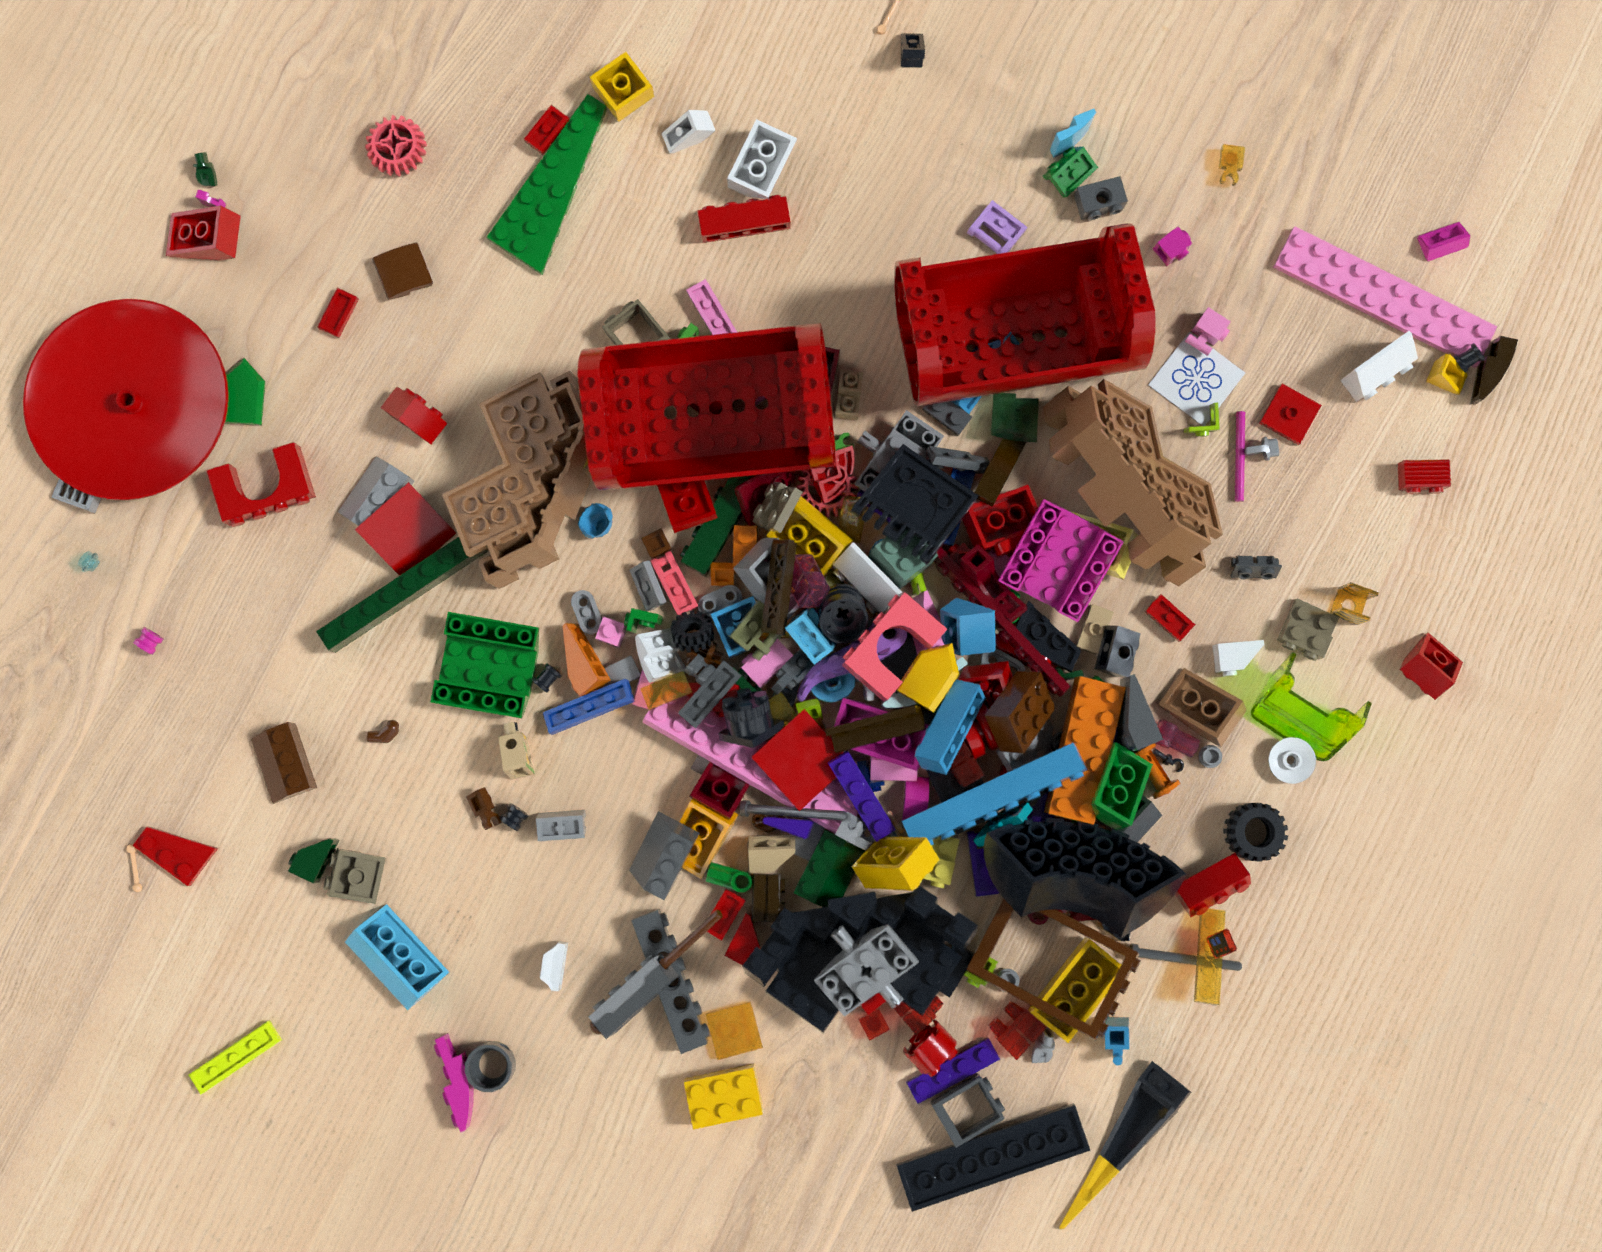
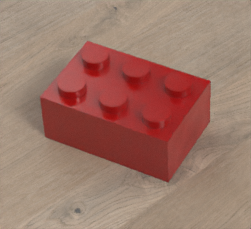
[962,485,1038,552]

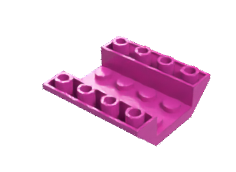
[998,499,1124,622]

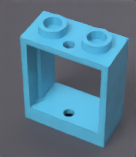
[785,605,837,664]

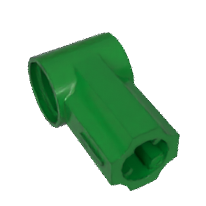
[706,862,753,893]

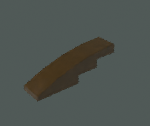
[974,429,1028,507]

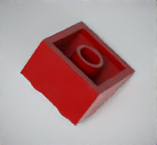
[1399,632,1463,700]

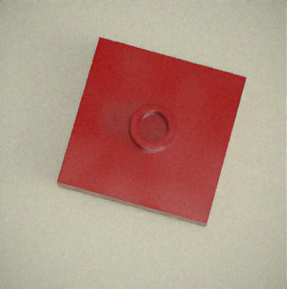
[1259,383,1322,445]

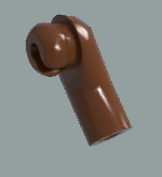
[367,720,399,743]
[752,814,785,833]

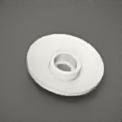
[1268,737,1316,784]

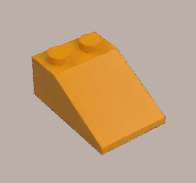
[680,799,739,879]

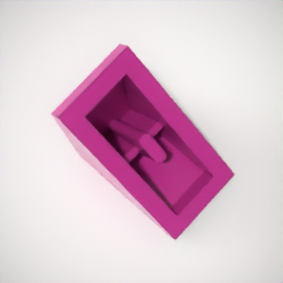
[902,777,929,821]

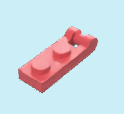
[650,550,698,616]

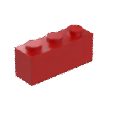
[1175,853,1251,918]

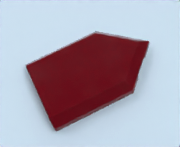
[734,471,796,526]

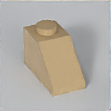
[748,835,795,874]

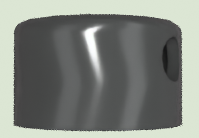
[465,1041,516,1092]

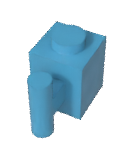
[1105,1017,1130,1065]

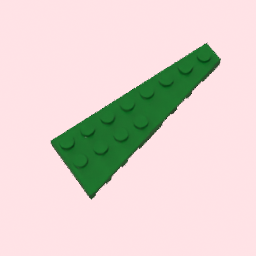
[487,94,607,275]

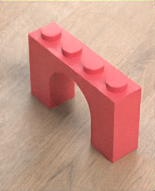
[842,592,947,702]

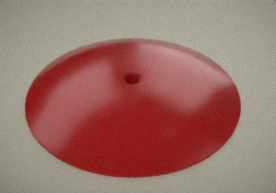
[23,299,229,500]

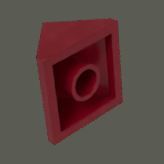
[689,762,750,820]

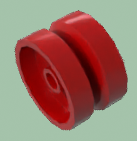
[964,702,998,760]

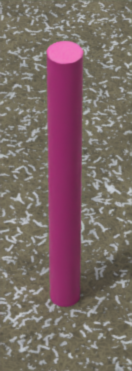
[1235,411,1245,502]

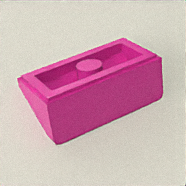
[1417,222,1471,261]

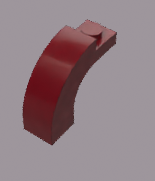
[960,544,1027,623]

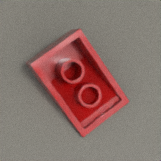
[166,206,241,260]

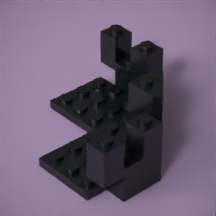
[742,885,978,1034]

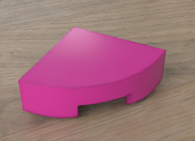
[195,190,226,207]

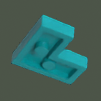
[974,802,1033,847]

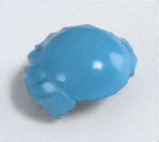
[578,503,613,539]

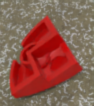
[808,445,854,504]

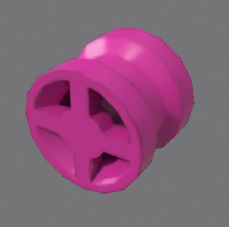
[133,627,164,655]

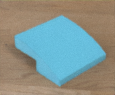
[1050,109,1096,158]

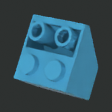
[940,598,996,656]

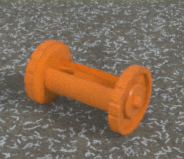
[1133,743,1181,799]

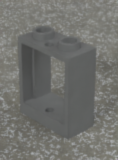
[931,1073,1005,1148]

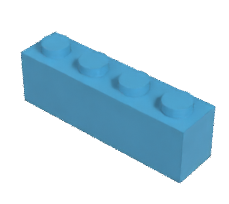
[915,679,986,775]

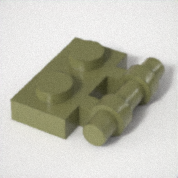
[729,600,783,661]

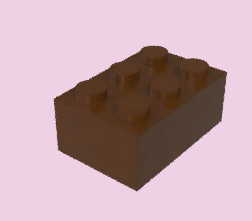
[985,671,1055,754]

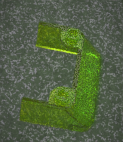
[1251,652,1372,761]

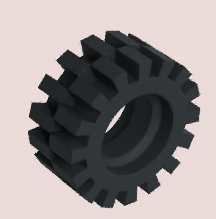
[670,611,714,653]

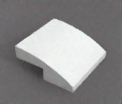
[635,628,685,683]

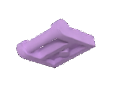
[967,200,1027,254]

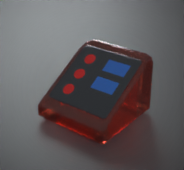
[1206,928,1237,959]

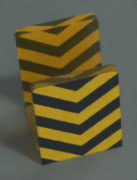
[1330,582,1379,625]

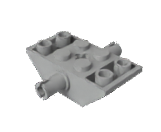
[855,410,944,492]
[814,925,919,1016]

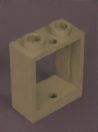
[602,299,670,345]

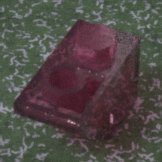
[791,554,830,608]

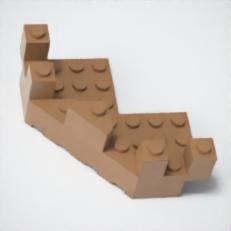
[442,371,591,589]
[1043,379,1223,586]

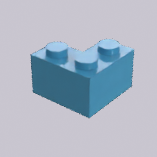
[711,596,756,659]

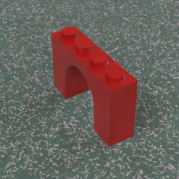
[206,442,316,527]

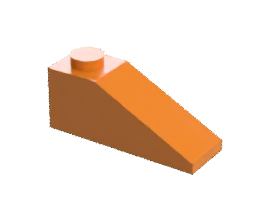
[562,623,611,696]

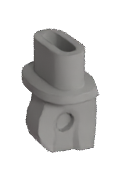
[1245,437,1279,461]
[1031,1028,1055,1063]

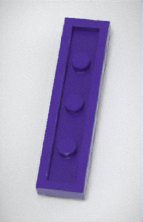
[828,750,896,842]
[906,1037,1000,1104]

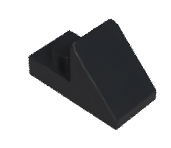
[901,33,925,68]

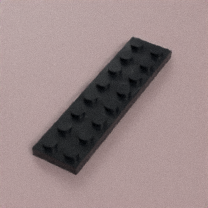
[896,1103,1091,1212]

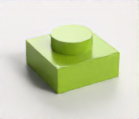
[796,698,823,720]

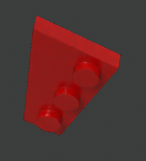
[132,827,218,886]

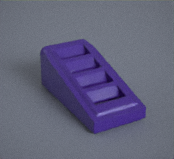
[763,817,814,839]

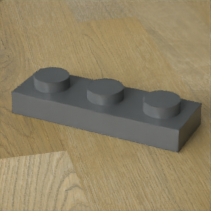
[678,661,741,729]

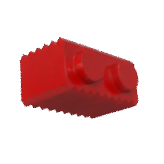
[1398,459,1451,494]

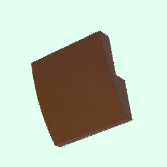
[372,242,433,300]

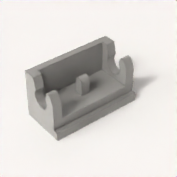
[536,810,586,841]
[835,812,875,851]

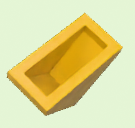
[1426,354,1468,395]

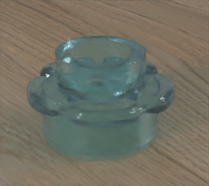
[78,551,100,572]

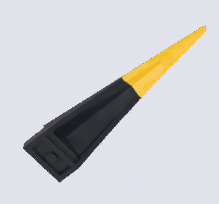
[1060,1061,1192,1230]

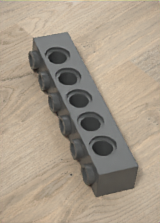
[631,909,711,1054]

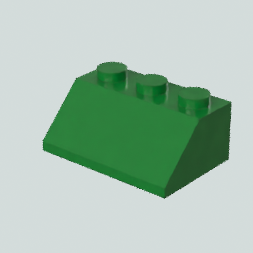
[1091,742,1153,830]

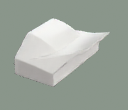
[540,941,568,991]

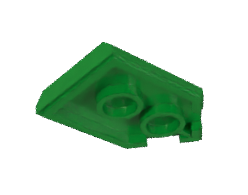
[225,358,266,426]

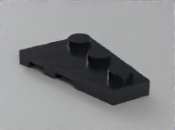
[1016,601,1081,672]

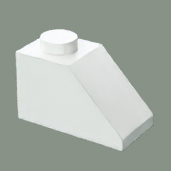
[661,110,716,153]
[1213,640,1264,677]

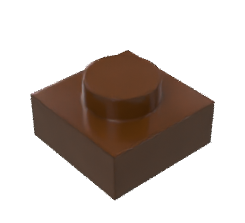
[641,528,672,559]

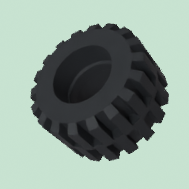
[1223,803,1288,862]

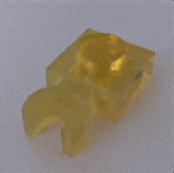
[1218,144,1245,186]

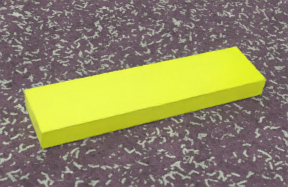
[188,1021,282,1095]

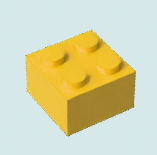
[590,51,654,122]

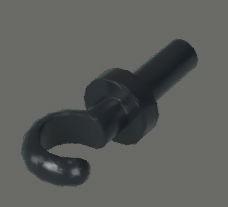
[1152,748,1184,772]

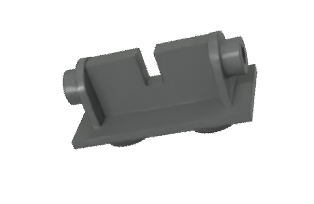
[1231,555,1282,580]

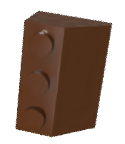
[251,722,317,804]

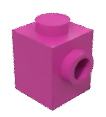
[1153,226,1192,266]

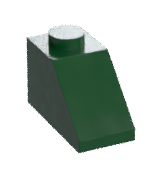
[288,838,340,883]

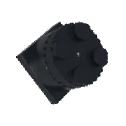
[718,688,784,748]

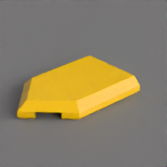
[896,643,959,713]

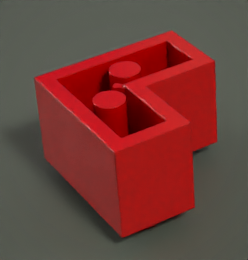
[380,386,448,445]
[958,661,1012,709]

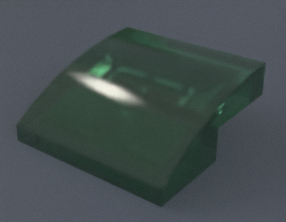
[991,393,1039,443]

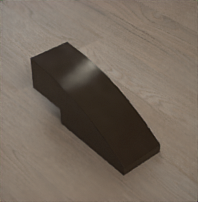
[1470,336,1518,405]

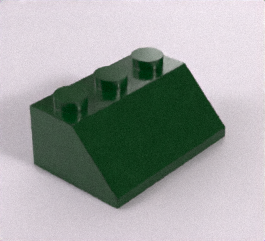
[793,830,865,907]

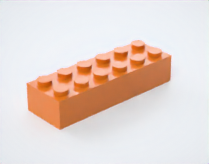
[1044,676,1126,825]

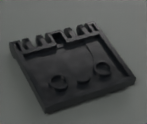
[851,444,978,565]

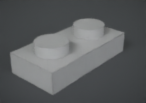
[629,560,666,612]

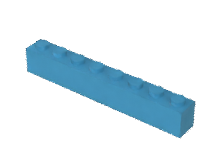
[902,743,1087,846]

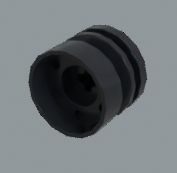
[817,584,868,644]

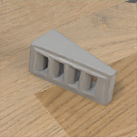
[52,479,101,513]

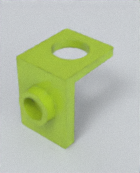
[1184,402,1220,437]

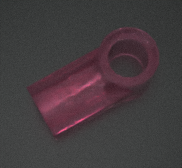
[1156,719,1200,758]

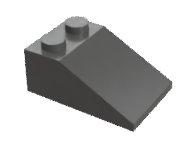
[1117,674,1163,751]

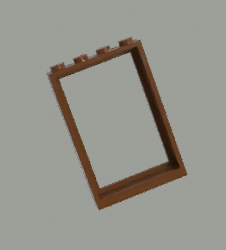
[966,898,1141,1041]

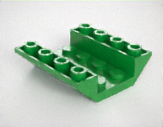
[430,612,539,719]

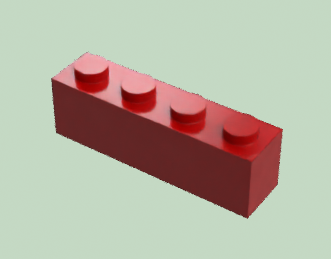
[697,195,791,243]

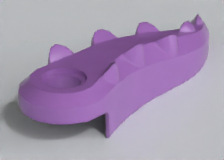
[797,623,907,702]

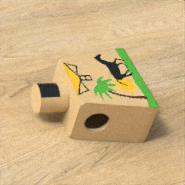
[498,722,534,779]

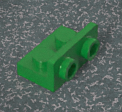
[1043,146,1098,197]
[624,608,663,634]

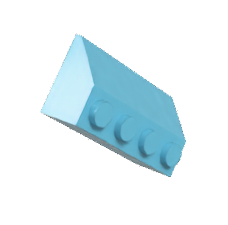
[345,904,449,1010]

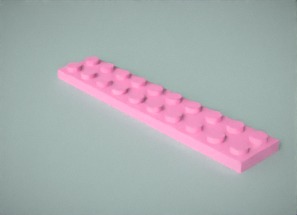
[1273,226,1497,368]
[643,684,858,834]

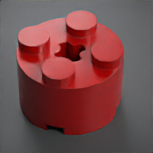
[903,1019,958,1077]

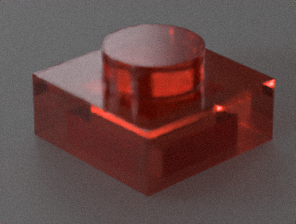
[858,1008,890,1041]

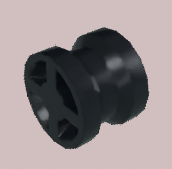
[499,803,529,831]

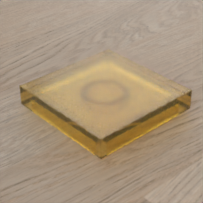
[706,1001,763,1060]

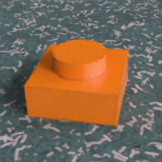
[711,562,734,586]

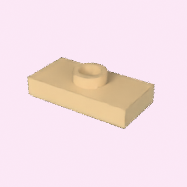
[1076,604,1114,655]

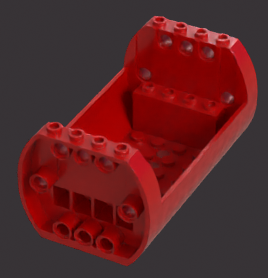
[894,223,1156,407]
[577,323,836,491]

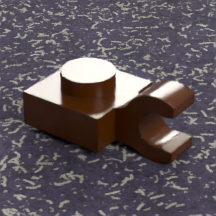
[466,787,502,830]

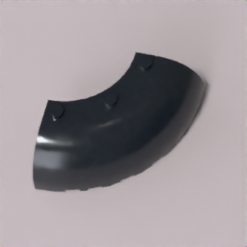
[984,818,1186,938]

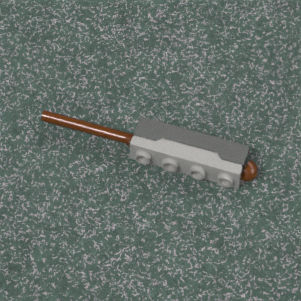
[589,910,723,1039]

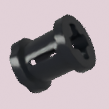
[1454,343,1486,373]
[532,663,562,693]

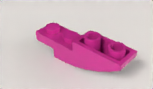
[434,1033,474,1133]

